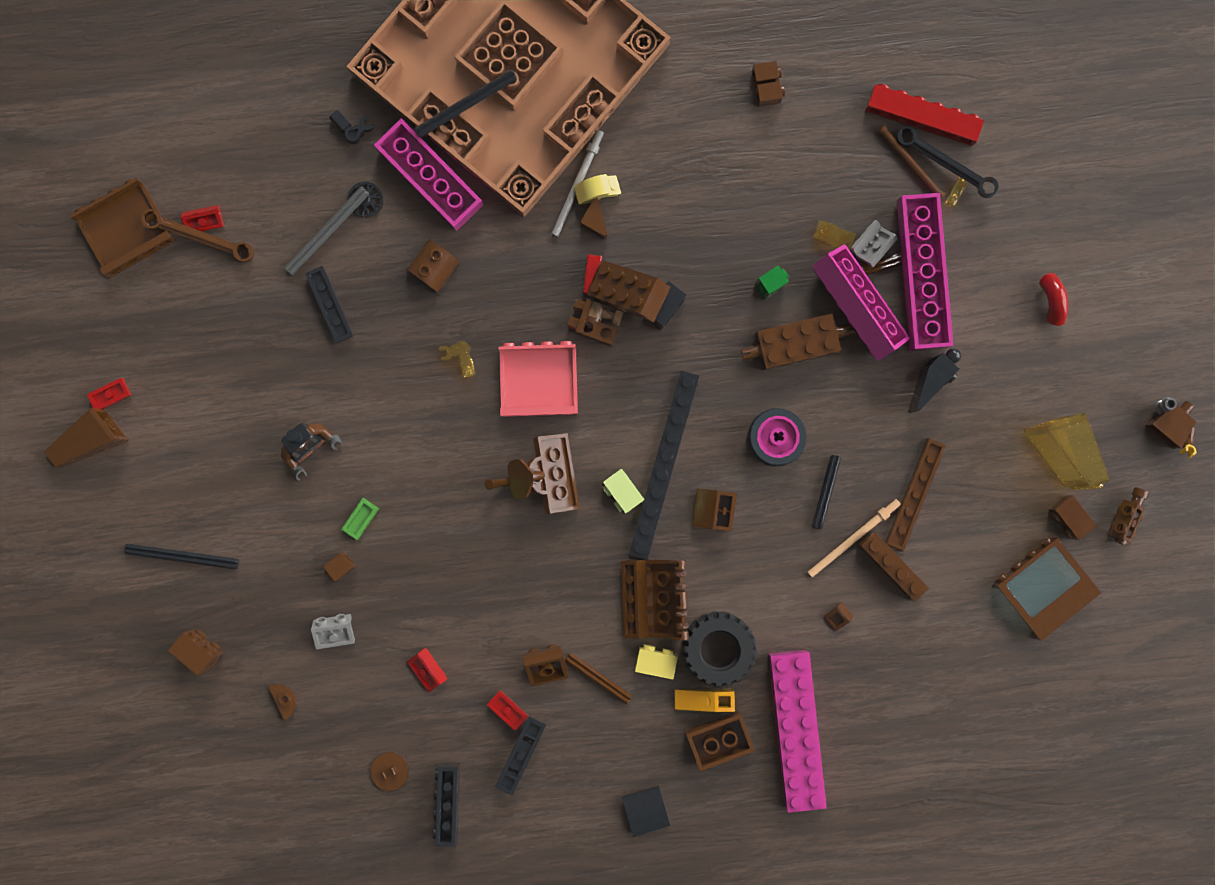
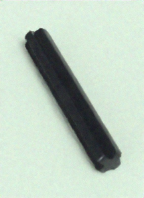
[812,455,841,529]

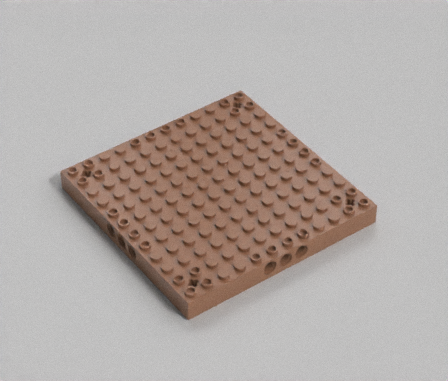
[346,0,671,217]

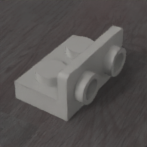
[311,614,355,649]

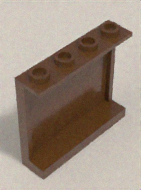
[70,178,176,278]

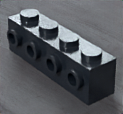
[433,762,460,847]

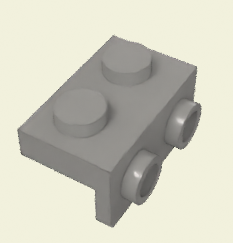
[851,220,898,267]

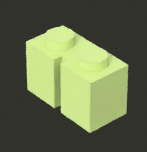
[602,469,644,513]

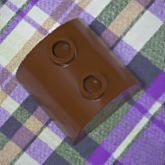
[407,239,460,293]
[523,644,569,687]

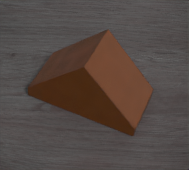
[580,198,607,239]

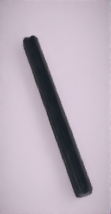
[415,70,517,137]
[124,544,239,569]

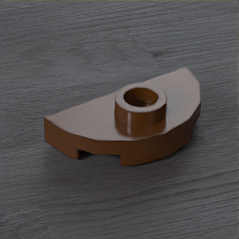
[268,683,297,721]

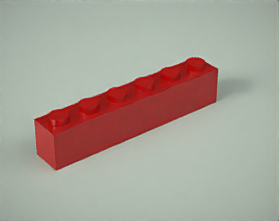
[865,84,984,146]

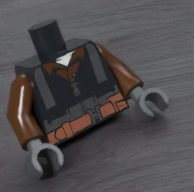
[281,423,343,481]

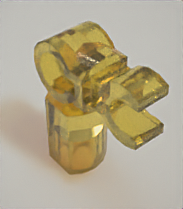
[439,341,476,378]

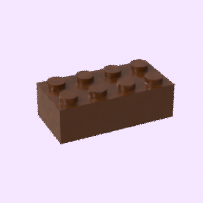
[586,260,671,323]

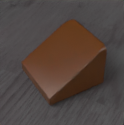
[824,602,853,631]

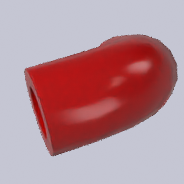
[1039,273,1069,326]

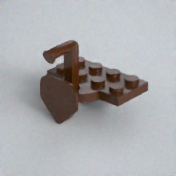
[485,433,580,514]

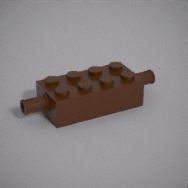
[741,314,856,370]

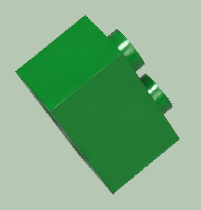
[755,266,789,299]

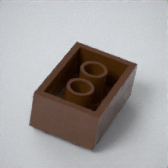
[685,711,755,771]

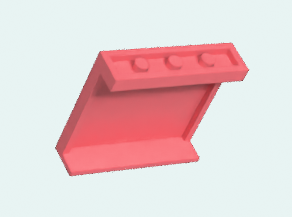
[498,341,578,417]

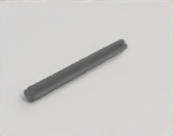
[285,187,369,275]

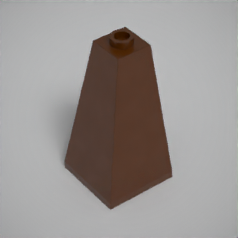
[44,408,129,467]

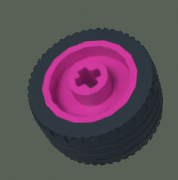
[747,408,807,466]

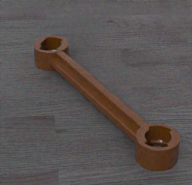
[141,209,254,263]

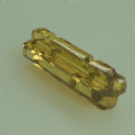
[946,177,968,207]

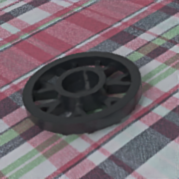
[347,182,383,218]

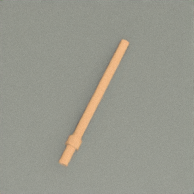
[808,499,901,578]

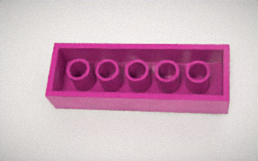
[374,118,483,231]
[812,244,911,361]

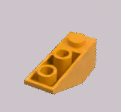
[675,689,735,712]

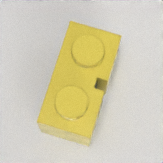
[635,645,678,679]

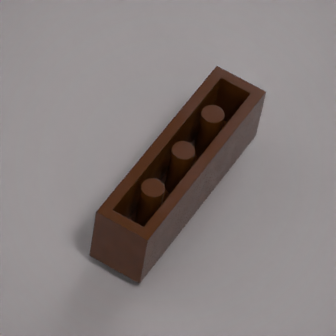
[857,532,929,602]

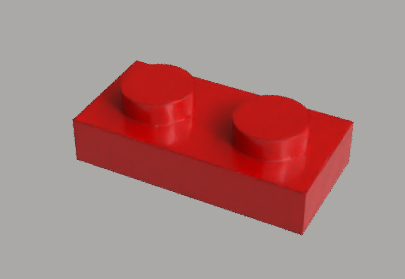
[87,378,132,409]
[487,690,529,731]

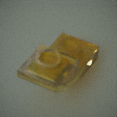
[813,220,857,252]

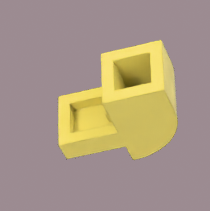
[574,174,621,204]

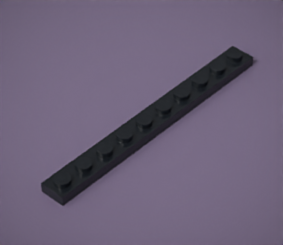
[629,370,699,560]

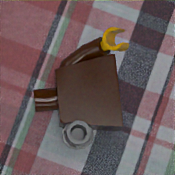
[1145,397,1196,459]

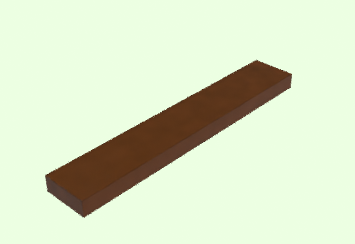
[885,438,946,552]

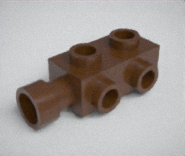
[1109,487,1149,546]

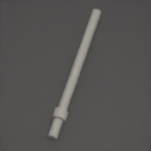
[551,130,604,237]

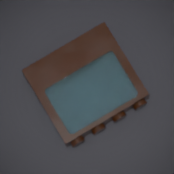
[993,537,1101,641]

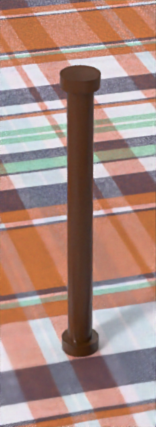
[877,125,946,198]

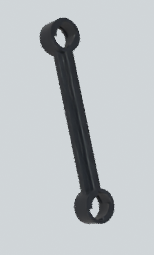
[897,126,999,198]

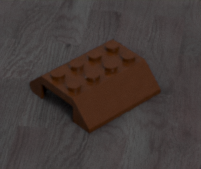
[621,559,689,640]

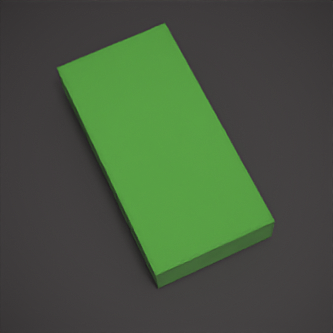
[341,498,380,540]

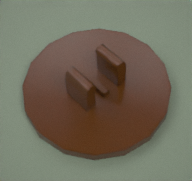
[370,752,409,791]

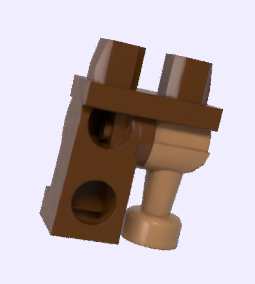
[567,299,623,347]

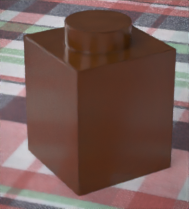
[323,551,357,582]

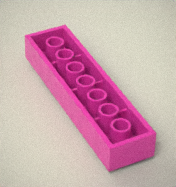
[897,193,953,351]
[768,650,827,813]

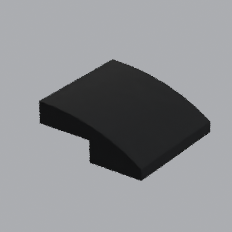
[622,786,671,837]

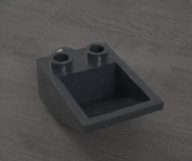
[908,348,961,413]

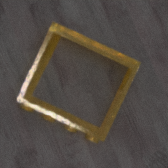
[1023,412,1110,490]

